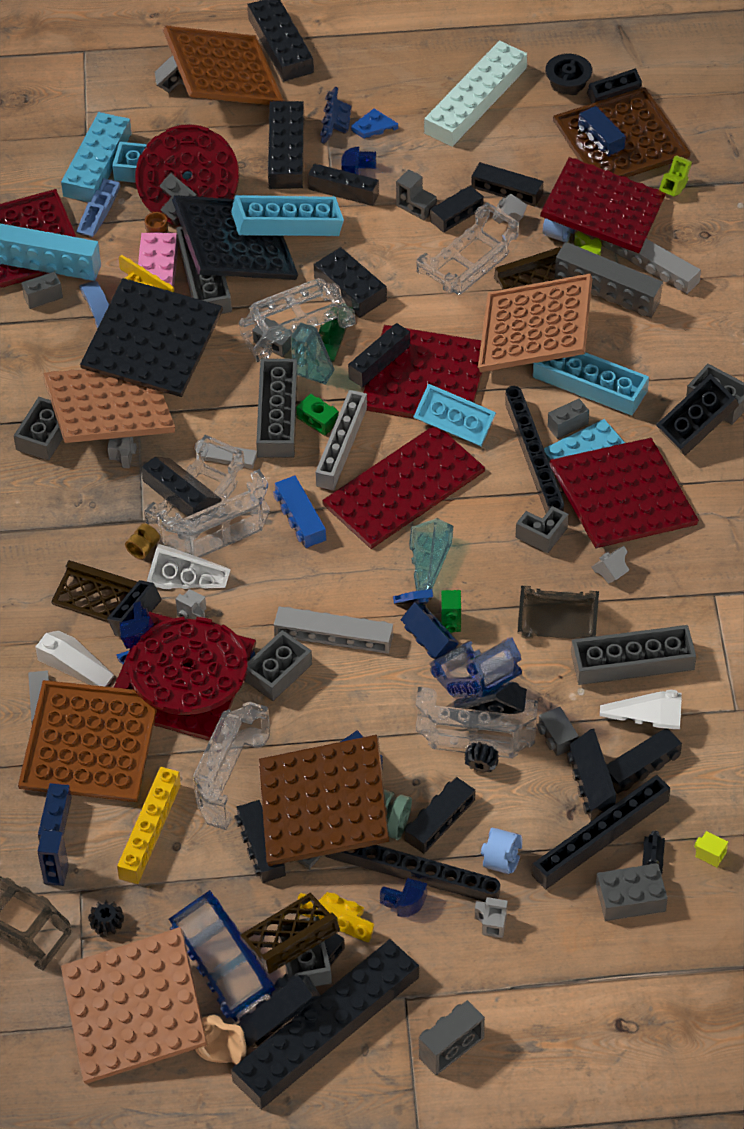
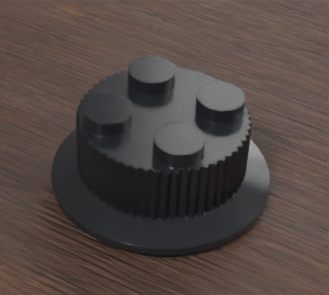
[545,53,592,96]

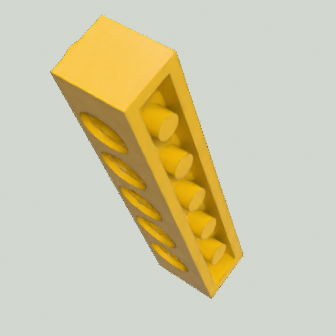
[117,767,181,884]

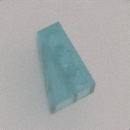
[291,322,335,385]

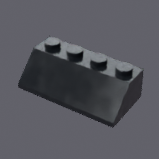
[141,456,222,522]
[440,682,527,728]
[567,728,616,821]

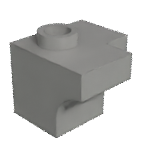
[492,194,527,225]
[108,437,137,468]
[592,546,630,584]
[175,589,206,619]
[475,897,507,938]

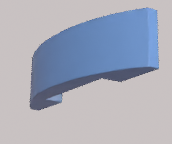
[79,280,109,329]

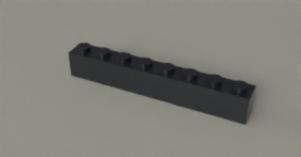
[532,775,671,890]

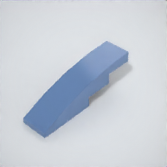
[76,178,121,237]

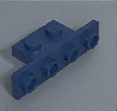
[320,87,352,144]

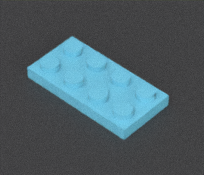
[413,384,496,447]
[544,419,625,463]

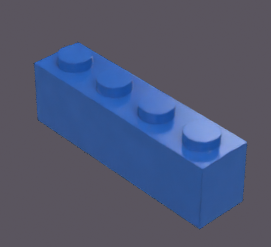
[273,476,326,548]

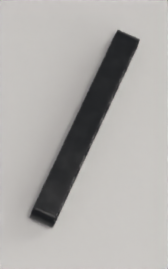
[505,386,564,513]
[325,845,500,902]

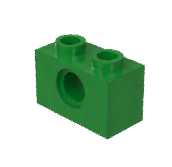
[296,393,339,436]
[441,590,461,633]

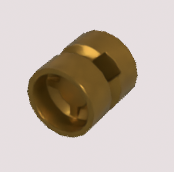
[125,523,160,559]

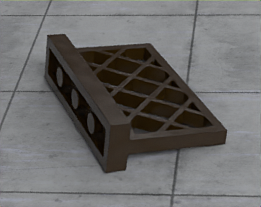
[494,247,561,290]
[51,560,138,622]
[240,892,340,974]

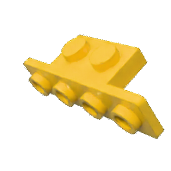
[119,255,174,292]
[297,892,374,943]

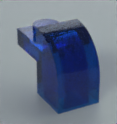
[341,147,377,175]
[120,601,155,649]
[380,878,427,917]

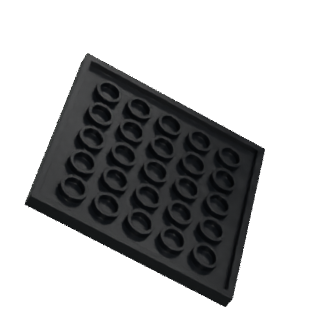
[172,195,298,280]
[80,278,223,397]

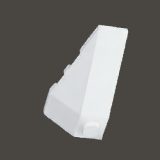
[147,544,231,589]
[35,631,114,687]
[600,690,682,729]

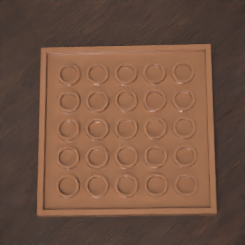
[478,274,592,372]
[43,369,175,443]
[61,927,208,1084]

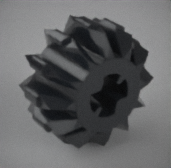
[464,742,499,773]
[88,900,124,936]

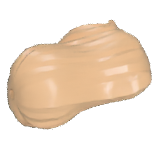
[194,1015,247,1065]

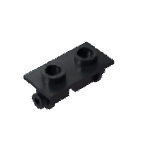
[642,831,665,874]

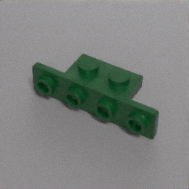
[317,304,353,362]

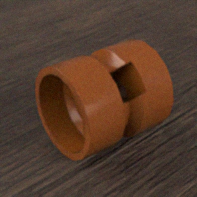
[145,212,168,233]

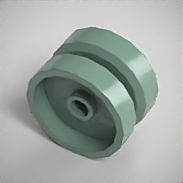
[384,789,412,841]

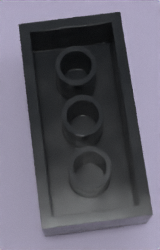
[314,247,387,318]
[656,374,739,456]

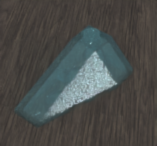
[409,518,454,591]

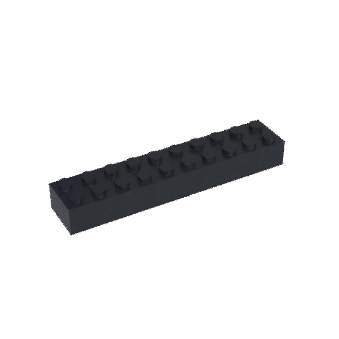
[231,939,419,1110]

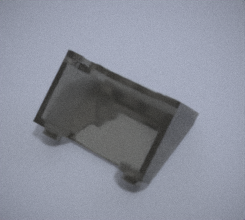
[517,585,599,639]

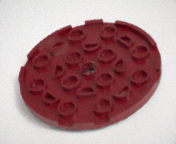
[135,124,240,226]
[128,617,248,715]

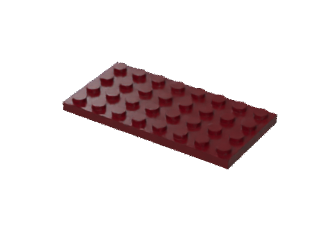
[322,426,485,549]

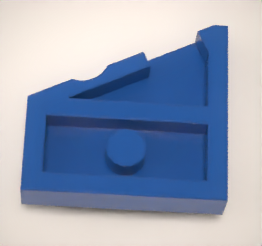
[351,108,398,139]
[393,589,433,604]

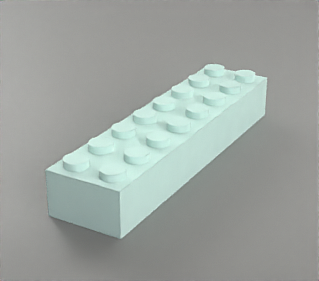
[424,41,527,147]

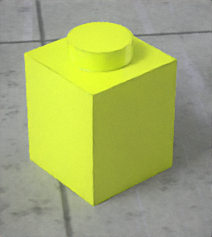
[694,831,728,867]

